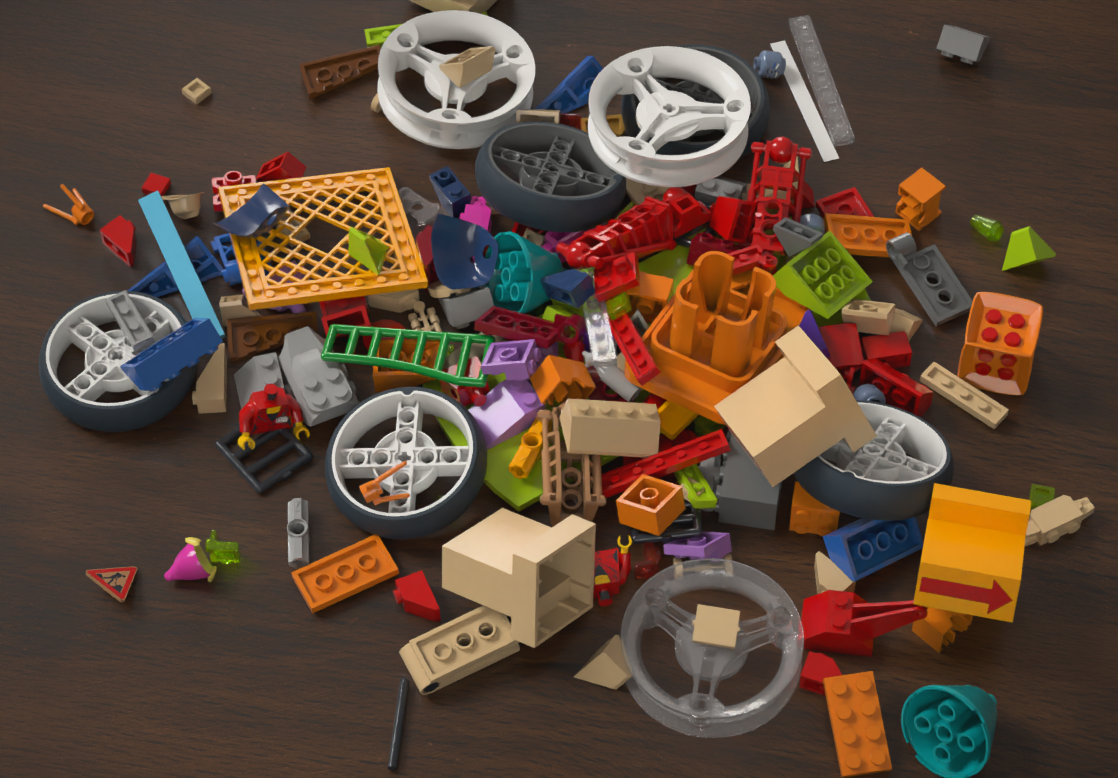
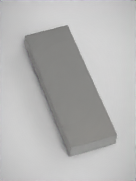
[105,290,155,352]

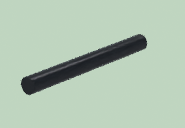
[388,678,410,771]

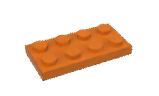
[823,213,912,257]
[291,535,399,614]
[823,671,892,778]

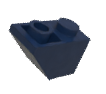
[429,166,471,218]

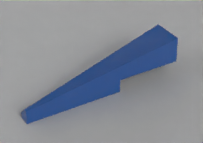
[535,56,603,115]
[128,236,223,297]

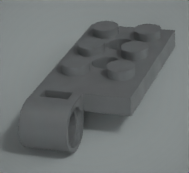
[886,232,973,326]

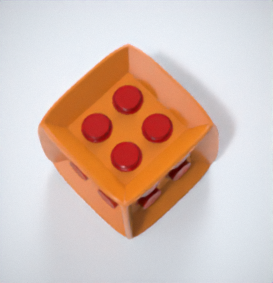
[957,292,1043,395]

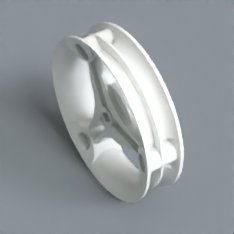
[377,10,535,149]
[588,46,751,187]

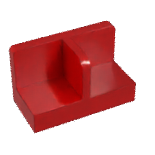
[861,331,912,368]

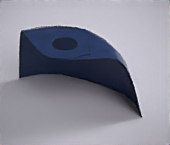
[210,183,290,238]
[431,213,499,290]

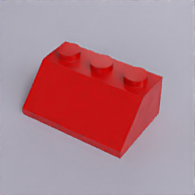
[859,358,933,418]

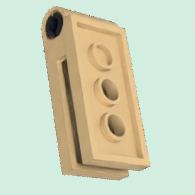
[399,605,520,695]

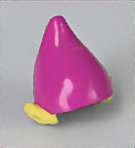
[164,537,216,582]

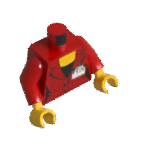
[238,384,310,450]
[593,536,632,607]

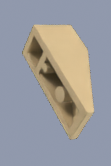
[192,343,227,414]

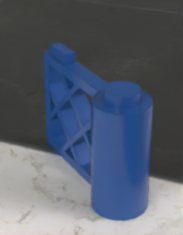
[211,233,272,286]

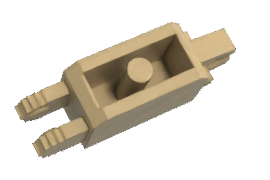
[1025,495,1095,546]

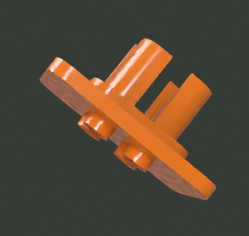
[624,251,811,425]

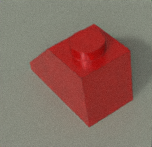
[255,151,307,183]
[100,215,137,268]
[393,570,441,622]
[799,651,842,696]

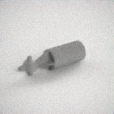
[582,351,642,402]

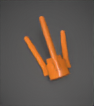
[43,184,94,225]
[359,461,410,506]

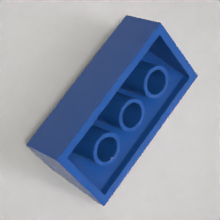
[120,318,223,392]
[823,517,924,581]

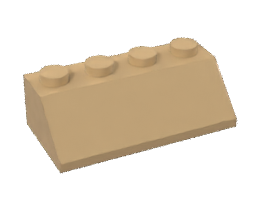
[560,399,660,457]

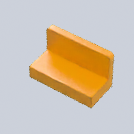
[657,400,699,440]

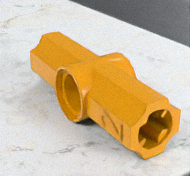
[509,416,552,480]

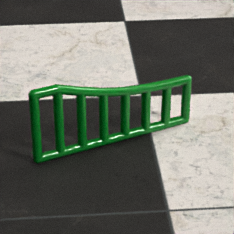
[321,324,496,387]

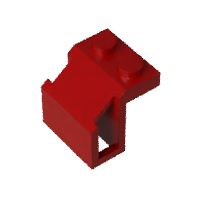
[319,296,373,340]

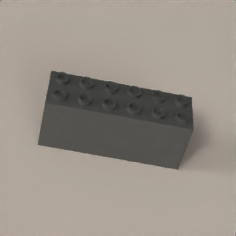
[715,429,783,530]

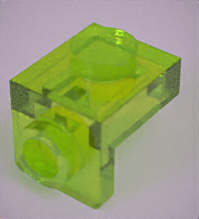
[205,530,241,564]

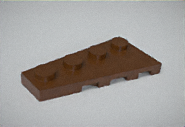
[299,45,381,99]
[227,311,319,363]

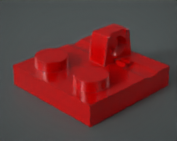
[594,252,640,302]

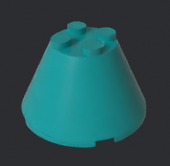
[484,231,567,314]
[901,685,998,778]

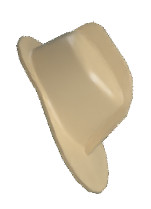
[161,192,205,219]

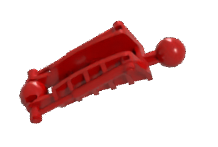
[738,136,812,276]
[556,187,688,270]

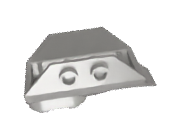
[277,326,359,426]

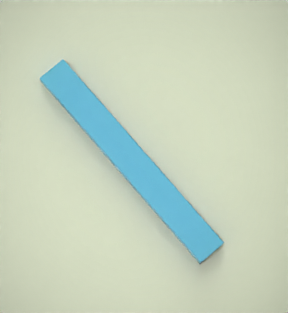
[138,191,226,339]

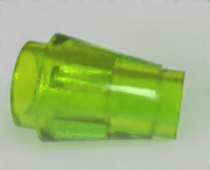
[970,214,1004,241]

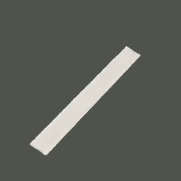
[770,41,839,162]

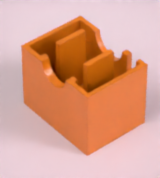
[895,168,946,231]
[530,355,596,406]
[912,607,973,653]

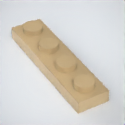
[920,362,1009,429]

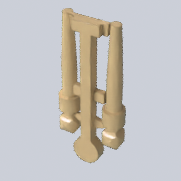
[408,301,449,353]

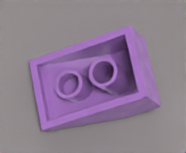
[468,379,545,450]

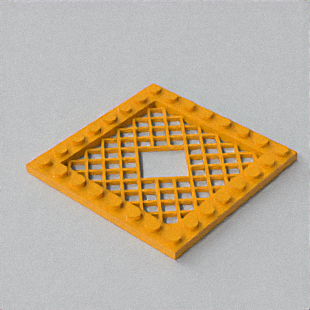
[219,167,428,310]

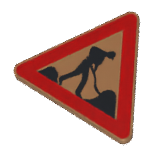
[86,566,137,602]

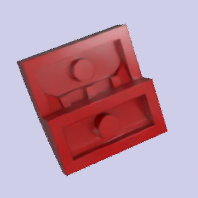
[818,323,864,371]

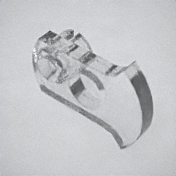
[399,187,439,225]

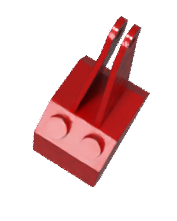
[798,590,928,657]

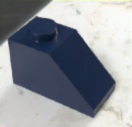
[540,269,595,308]

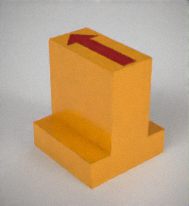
[913,483,1031,622]

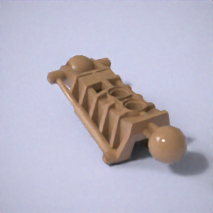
[537,402,606,527]

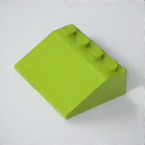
[773,231,873,319]

